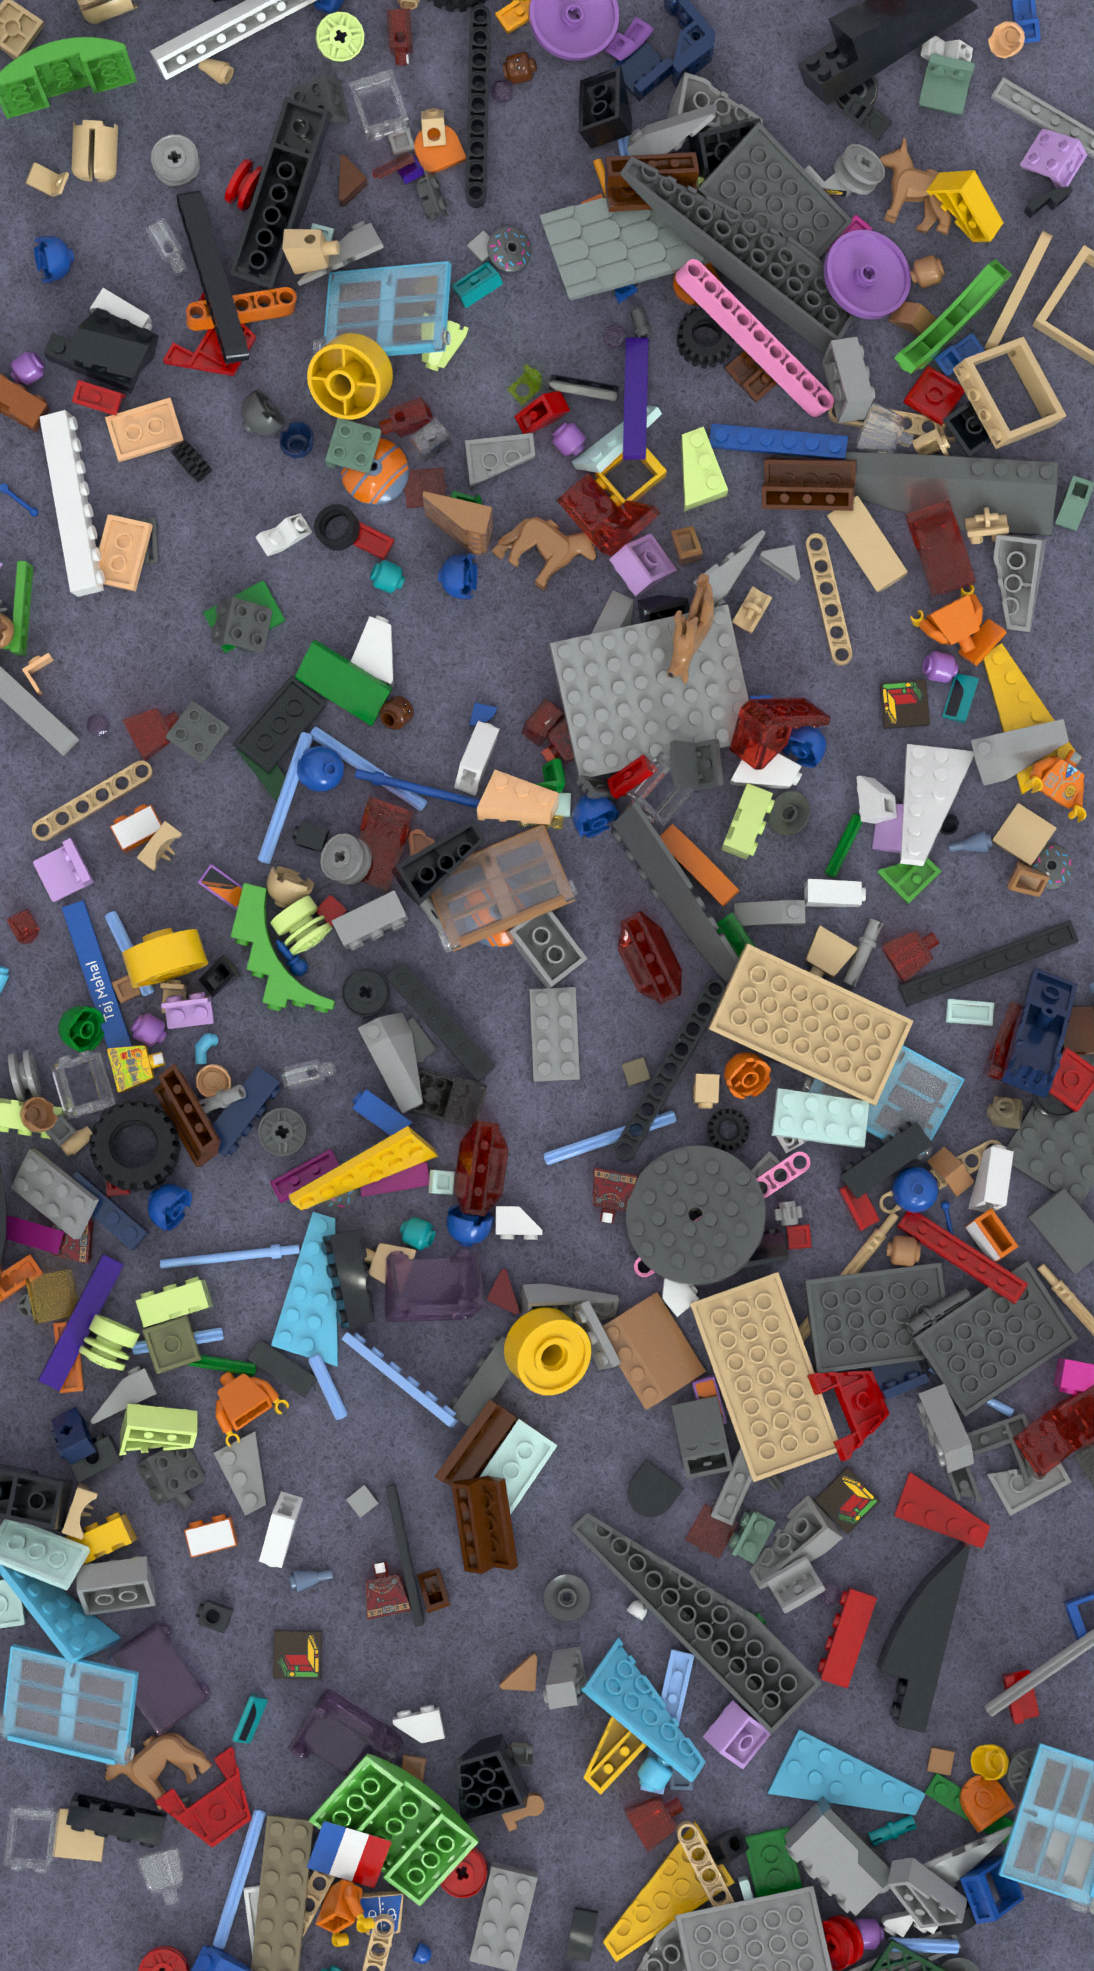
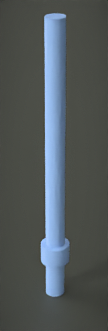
[160,1244,300,1269]

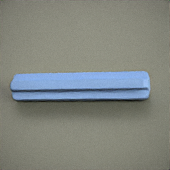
[309,1354,347,1420]
[889,1937,959,1954]

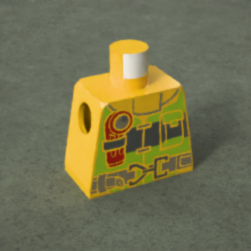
[107,1046,165,1093]

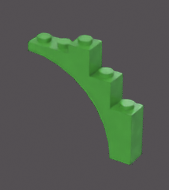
[894,259,1012,374]
[231,883,336,1013]

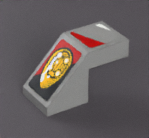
[804,165,852,197]

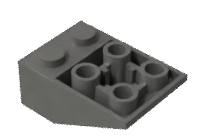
[671,1395,733,1480]

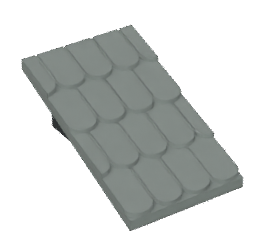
[539,198,709,301]

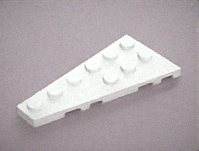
[900,744,974,866]

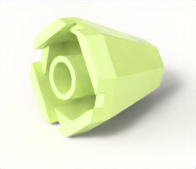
[422,313,469,371]

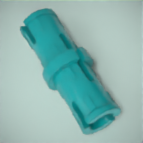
[867,1815,917,1847]

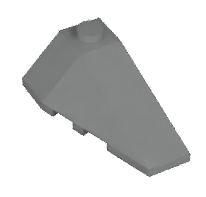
[668,72,763,130]
[627,104,717,156]
[591,590,634,634]
[971,719,1069,786]

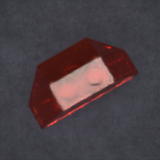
[618,911,682,1005]
[454,1120,509,1216]

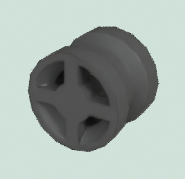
[17,1293,43,1317]

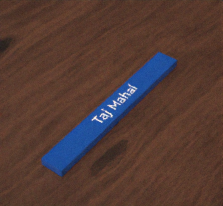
[62,900,133,1049]

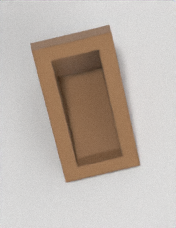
[888,301,937,336]
[671,526,703,565]
[1007,861,1050,897]
[926,1147,974,1197]
[499,1651,537,1691]

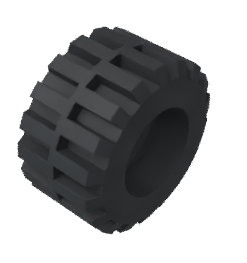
[677,306,734,369]

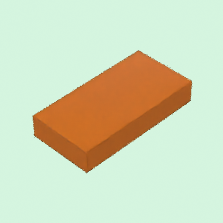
[958,618,1007,666]

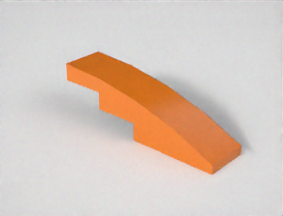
[660,824,739,907]
[0,1254,43,1303]

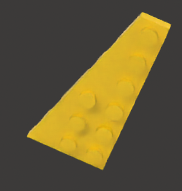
[983,643,1076,795]
[289,1126,438,1210]
[603,1821,735,1962]

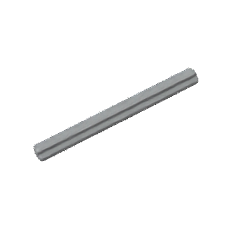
[984,1629,1094,1717]

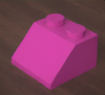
[1053,1358,1094,1395]

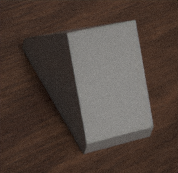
[759,545,801,585]

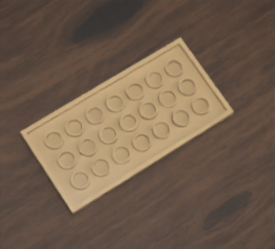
[708,944,913,1106]
[689,1272,838,1482]

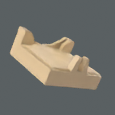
[0,0,45,60]
[137,821,183,871]
[62,1483,98,1539]

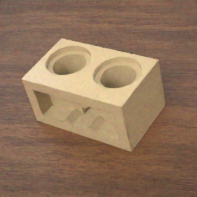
[693,1074,719,1109]

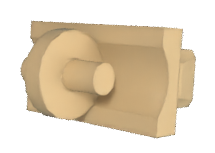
[965,507,1009,544]
[732,586,773,634]

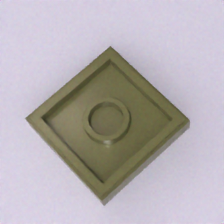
[142,1315,202,1375]

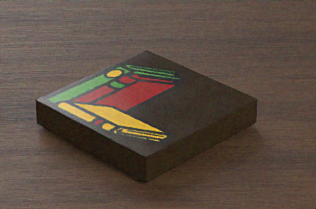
[880,679,930,729]
[814,1467,881,1534]
[273,1630,322,1680]

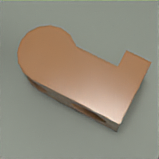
[502,1792,544,1832]

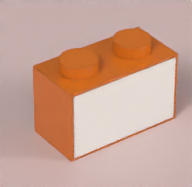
[110,804,162,853]
[965,1208,1019,1262]
[184,1514,239,1558]

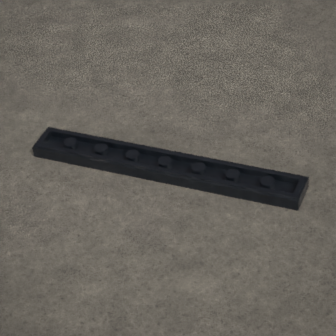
[898,920,1079,1007]

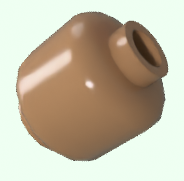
[910,255,945,289]
[886,1235,921,1267]

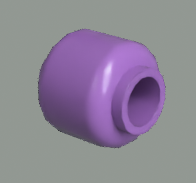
[10,351,45,386]
[552,422,586,456]
[922,651,958,683]
[131,1013,167,1047]
[853,1918,884,1950]

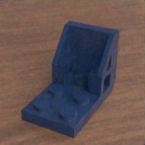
[664,0,716,88]

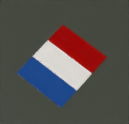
[307,1821,392,1888]

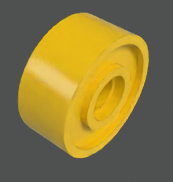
[307,333,393,420]
[122,928,208,988]
[504,1307,591,1395]

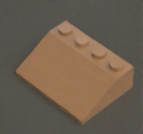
[423,491,493,556]
[602,1292,706,1410]

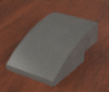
[1027,1187,1094,1275]

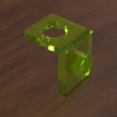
[507,364,542,406]

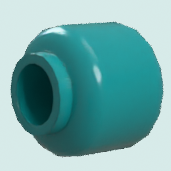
[369,560,405,594]
[399,1217,436,1251]

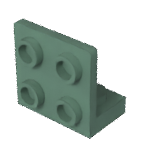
[918,53,975,116]
[325,418,382,474]
[728,1509,776,1564]

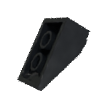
[578,66,632,149]

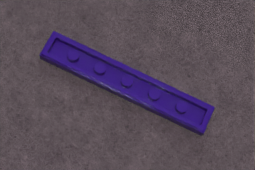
[623,338,649,460]
[37,1254,124,1391]

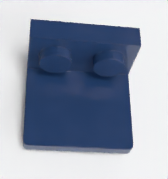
[610,41,673,102]
[870,1360,930,1400]

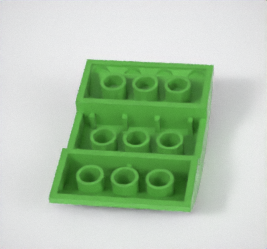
[0,37,137,119]
[309,1754,479,1906]

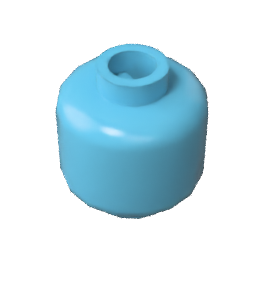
[638,1755,673,1792]

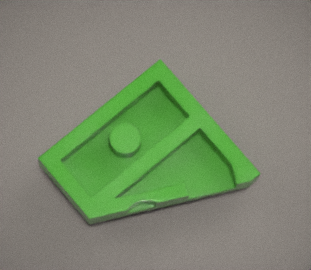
[877,857,942,904]

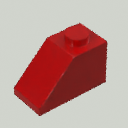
[514,391,570,434]

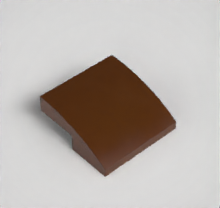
[724,350,777,402]
[1062,1006,1094,1055]

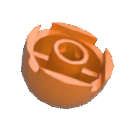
[723,1052,771,1099]

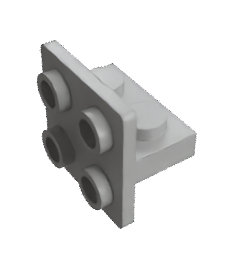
[766,1556,826,1614]

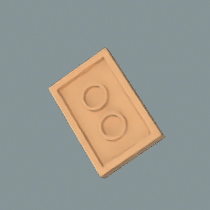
[105,397,184,462]
[99,514,153,592]

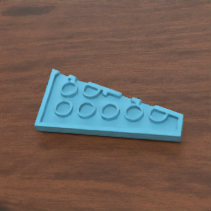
[271,1212,338,1367]
[0,1564,121,1664]
[581,1638,706,1782]
[767,1728,926,1815]

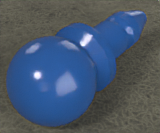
[276,940,308,976]

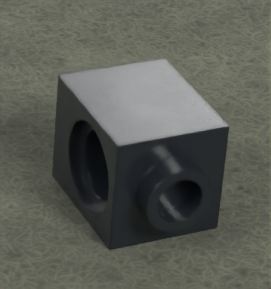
[292,821,329,853]
[196,1599,234,1633]
[706,1827,749,1866]

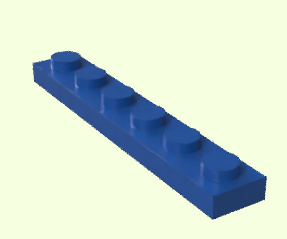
[709,424,848,459]

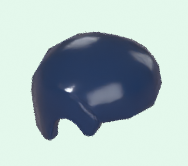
[280,422,314,459]

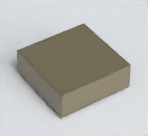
[621,1057,651,1086]

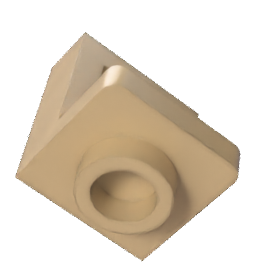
[912,429,950,456]

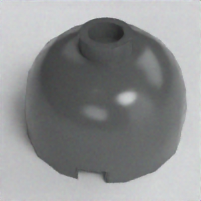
[241,389,285,436]

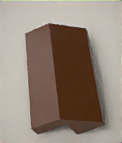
[605,152,699,212]
[762,458,857,511]
[153,1063,221,1167]
[434,1400,519,1487]
[451,1476,518,1574]

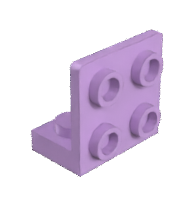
[1020,129,1087,189]
[33,838,94,902]
[161,992,214,1029]

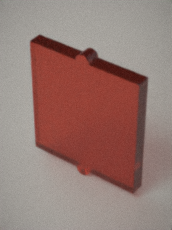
[372,153,415,179]
[403,467,447,509]
[685,1504,739,1559]

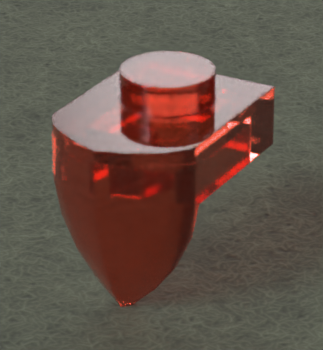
[7,908,40,944]

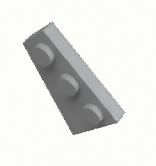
[465,433,536,487]
[574,1300,621,1370]
[214,1431,267,1516]

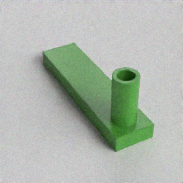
[2,561,34,656]

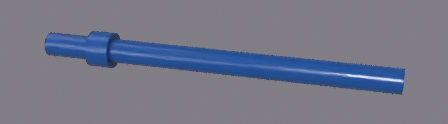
[354,769,480,808]

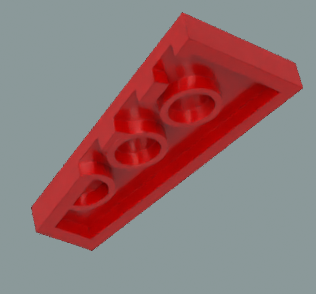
[894,1472,990,1549]

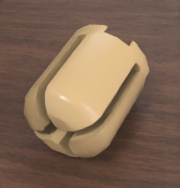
[77,0,138,24]
[71,120,118,182]

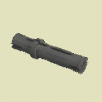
[905,1287,971,1335]

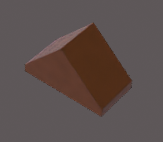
[339,155,368,207]
[417,1567,451,1613]

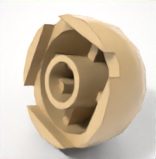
[267,866,314,908]

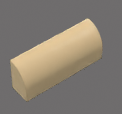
[827,496,908,592]

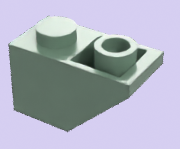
[1055,475,1094,531]

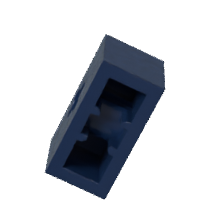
[51,1407,96,1465]

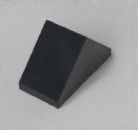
[199,955,241,997]

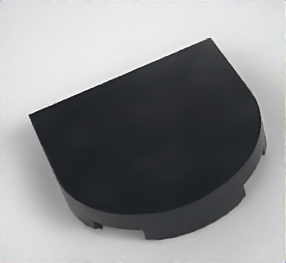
[628,1460,684,1517]

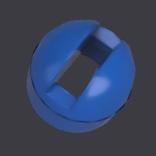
[412,1942,432,1964]

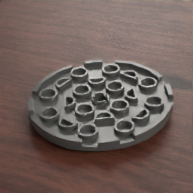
[626,1146,767,1286]

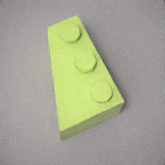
[681,426,728,512]
[721,783,775,860]
[0,1098,66,1139]
[136,1277,213,1327]
[119,1404,197,1456]

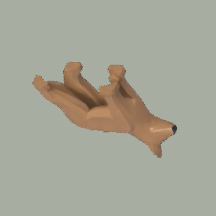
[880,137,951,236]
[492,517,598,591]
[667,574,714,684]
[104,1732,213,1810]

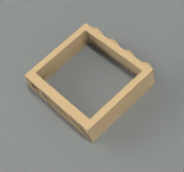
[1032,245,1094,365]
[953,337,1067,449]

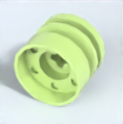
[315,12,364,62]
[270,896,332,956]
[79,1314,140,1371]

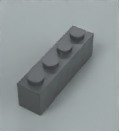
[448,1335,511,1428]

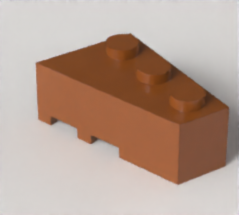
[0,373,50,433]

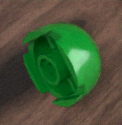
[58,1005,105,1052]

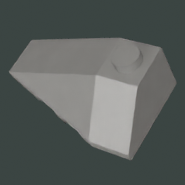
[296,221,384,287]
[691,530,765,607]
[993,534,1046,632]
[358,1012,423,1114]
[520,1284,619,1324]
[749,1495,843,1589]
[922,1825,1013,1888]
[636,1920,686,1971]

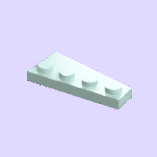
[571,405,662,473]

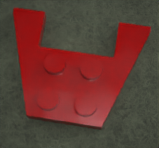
[163,292,256,376]
[807,1371,890,1461]
[154,1746,252,1848]

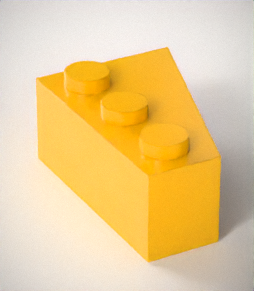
[926,170,1003,242]
[64,1512,137,1565]
[583,1716,647,1795]

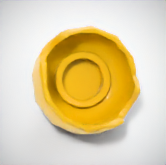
[970,1744,1009,1781]

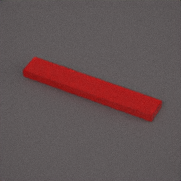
[897,1211,1028,1304]

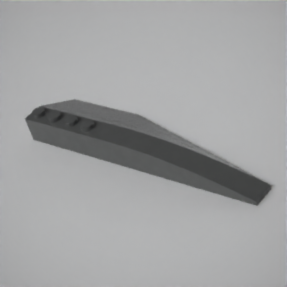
[620,156,855,354]
[781,452,1058,536]
[611,802,739,986]
[571,1512,822,1735]

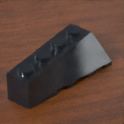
[391,820,485,906]
[321,1229,375,1328]
[66,1792,167,1848]

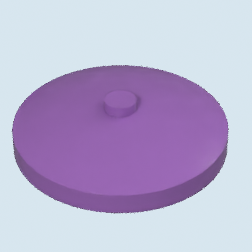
[529,0,619,61]
[824,230,911,319]

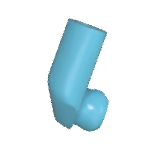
[195,1033,218,1065]

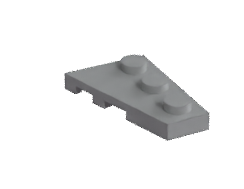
[987,1461,1072,1516]

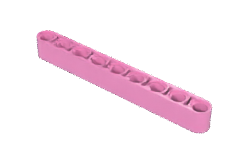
[675,259,834,418]
[634,1152,810,1277]

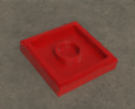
[903,366,965,426]
[1049,1047,1094,1112]

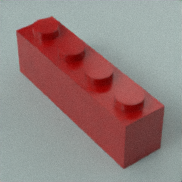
[817,1587,877,1689]

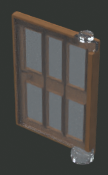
[431,824,578,953]

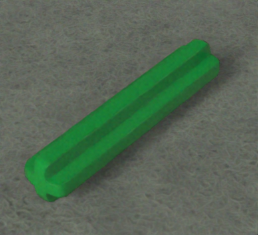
[825,813,862,878]
[188,1354,257,1376]

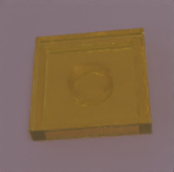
[25,1269,78,1324]

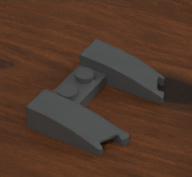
[943,1413,1045,1503]

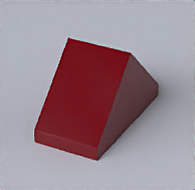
[486,1268,520,1315]

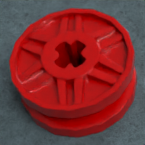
[224,159,263,212]
[441,1847,488,1898]
[822,1915,864,1970]
[138,1946,189,1971]

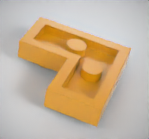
[495,0,531,35]

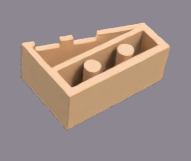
[477,770,559,825]

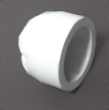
[627,1600,647,1620]

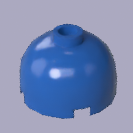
[34,236,74,283]
[438,553,478,599]
[779,723,827,768]
[297,746,344,792]
[572,795,620,838]
[891,1166,939,1213]
[147,1183,192,1231]
[446,1205,494,1247]

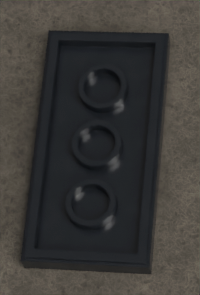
[233,675,327,774]

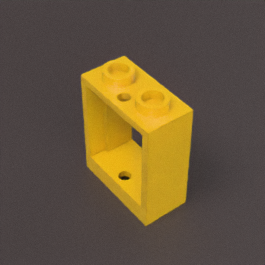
[595,447,667,511]

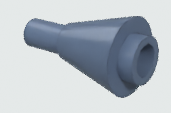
[949,830,993,853]
[289,1570,333,1593]

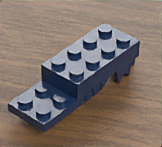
[1001,968,1078,1098]

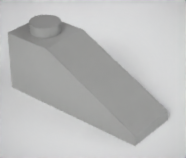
[734,900,805,926]
[91,1366,159,1424]

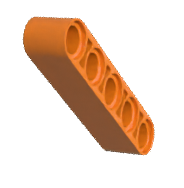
[186,287,297,331]

